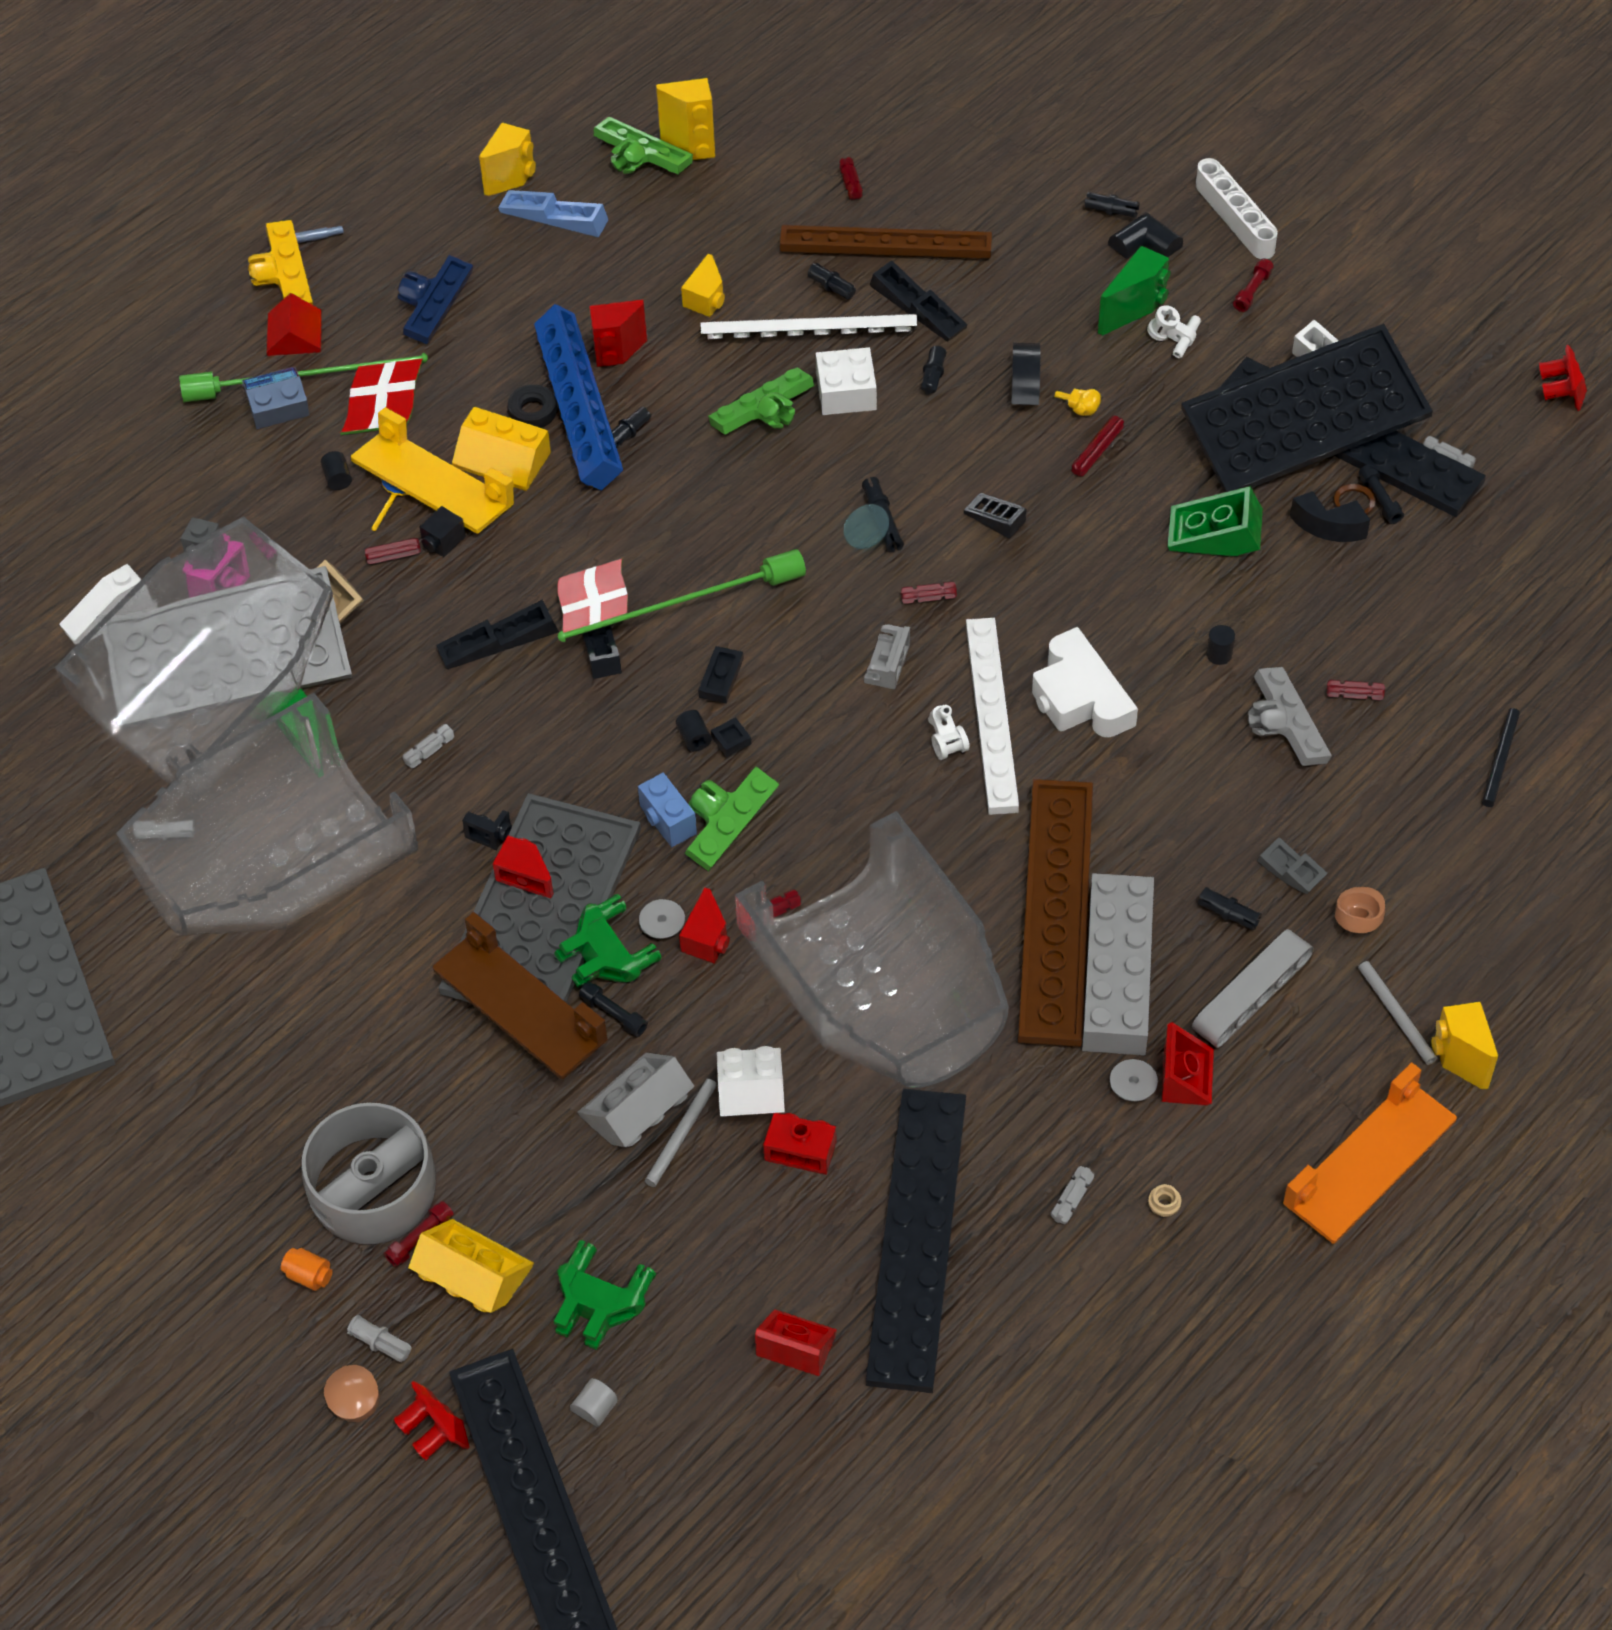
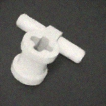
[1147,305,1201,358]
[928,705,969,760]

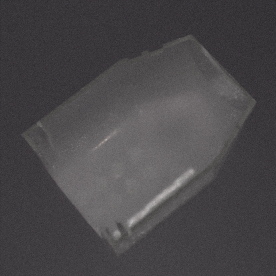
[55,516,333,800]
[116,693,418,936]
[735,811,1009,1088]

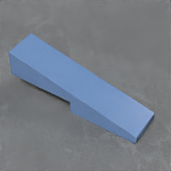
[498,190,608,237]

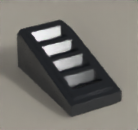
[964,493,1027,539]

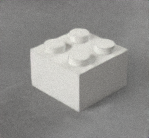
[816,347,877,415]
[717,1046,785,1116]

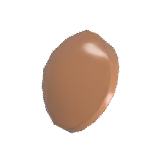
[1335,887,1386,934]
[324,1365,380,1422]

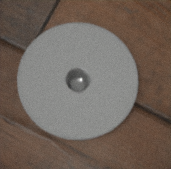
[639,899,685,939]
[1110,1059,1158,1101]

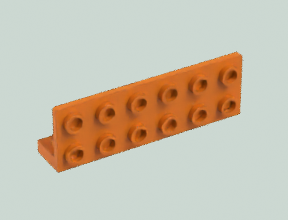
[1283,1062,1457,1244]

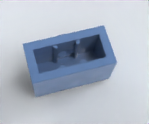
[638,772,697,848]

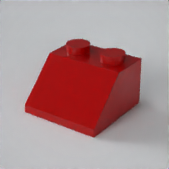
[589,299,647,367]

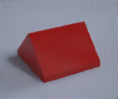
[267,293,322,356]
[1162,1022,1214,1106]
[755,1309,837,1376]

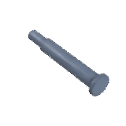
[295,226,343,243]

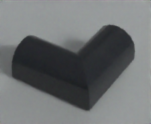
[1108,212,1183,259]

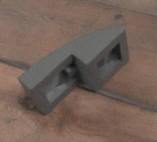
[1257,837,1328,894]

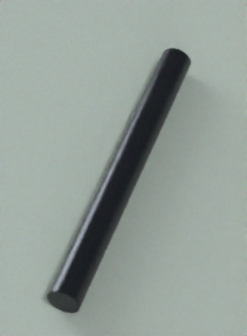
[1482,708,1520,807]

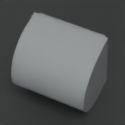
[570,1378,618,1427]

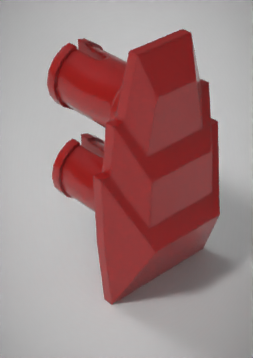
[1539,345,1587,411]
[394,1381,470,1460]

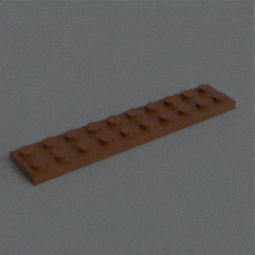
[1018,779,1093,1047]

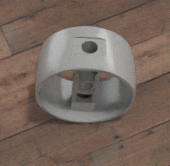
[302,1103,436,1244]

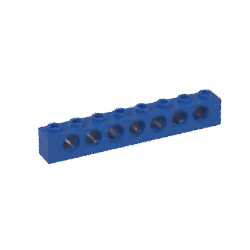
[534,304,623,490]

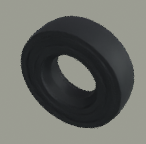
[507,385,557,428]

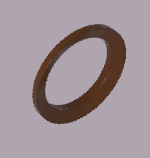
[1334,484,1375,514]

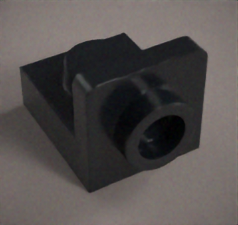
[462,810,512,850]

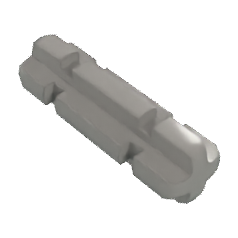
[1423,436,1476,468]
[402,724,454,768]
[1051,1166,1094,1224]

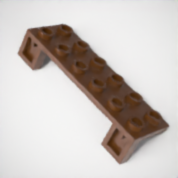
[433,912,608,1079]

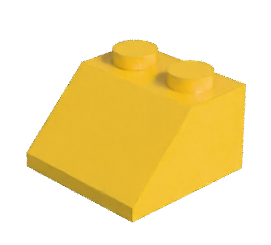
[479,123,536,196]
[1431,1002,1498,1090]

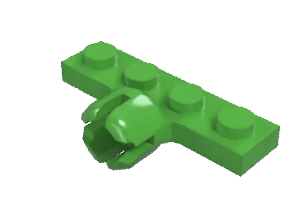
[594,117,693,174]
[708,367,814,435]
[685,767,779,872]

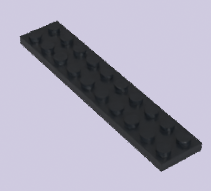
[1219,356,1486,518]
[866,1088,966,1393]
[449,1348,618,1630]

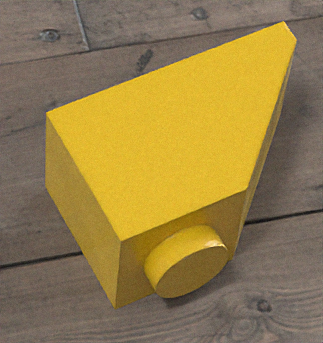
[681,254,725,317]

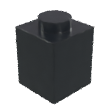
[419,506,466,558]

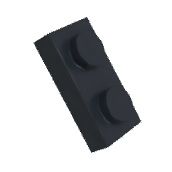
[698,646,744,704]

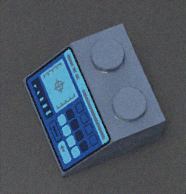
[242,367,310,429]

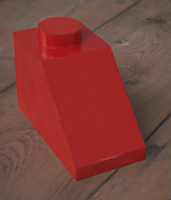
[493,835,554,899]
[679,888,730,964]

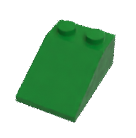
[1098,246,1171,336]
[1168,486,1263,556]

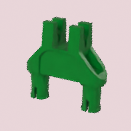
[554,894,661,987]
[554,1240,656,1350]

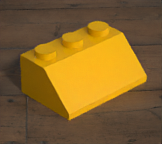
[656,78,715,160]
[452,407,551,491]
[408,1219,534,1313]

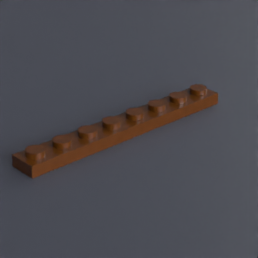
[780,225,992,258]

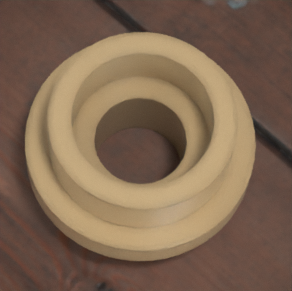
[1148,1184,1181,1217]

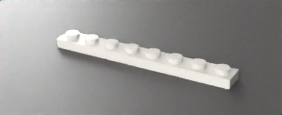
[701,314,917,339]
[966,618,1019,815]

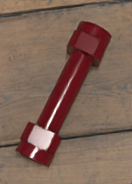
[1233,258,1274,312]
[383,1200,454,1268]

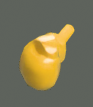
[1055,388,1101,416]

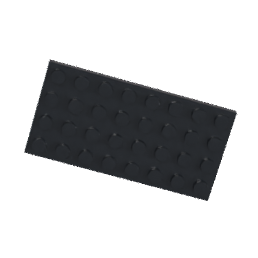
[1181,323,1433,492]

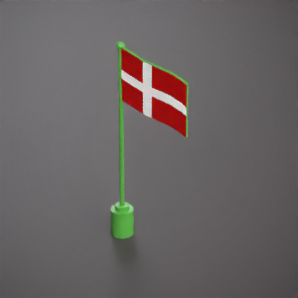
[179,353,428,435]
[557,549,806,642]

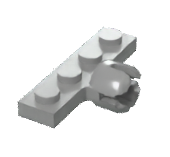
[1248,667,1332,766]

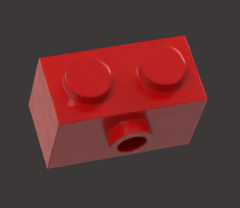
[763,1113,837,1175]

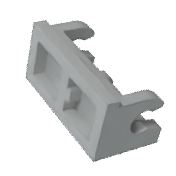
[864,625,910,690]

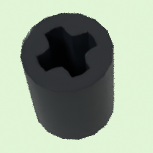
[320,451,352,490]
[1206,625,1235,665]
[676,710,712,752]

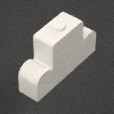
[1032,627,1138,737]

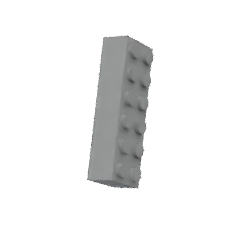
[1082,873,1154,1055]

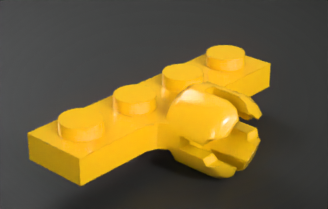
[248,220,313,305]

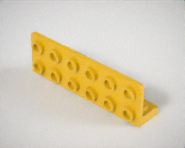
[351,407,514,534]

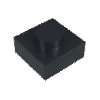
[711,717,752,757]

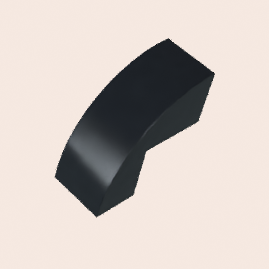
[1012,342,1040,405]
[1290,491,1370,542]

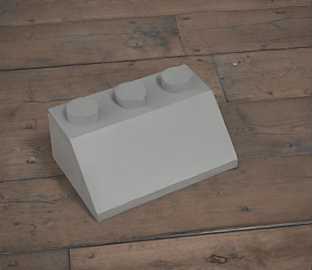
[577,1053,695,1147]

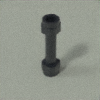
[1358,464,1404,524]
[579,981,648,1037]

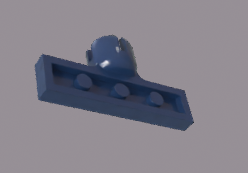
[397,255,473,345]

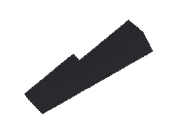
[870,260,968,342]
[436,599,559,669]
[582,625,622,679]

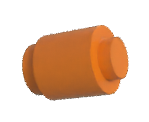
[281,1248,332,1291]

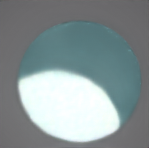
[844,504,889,549]

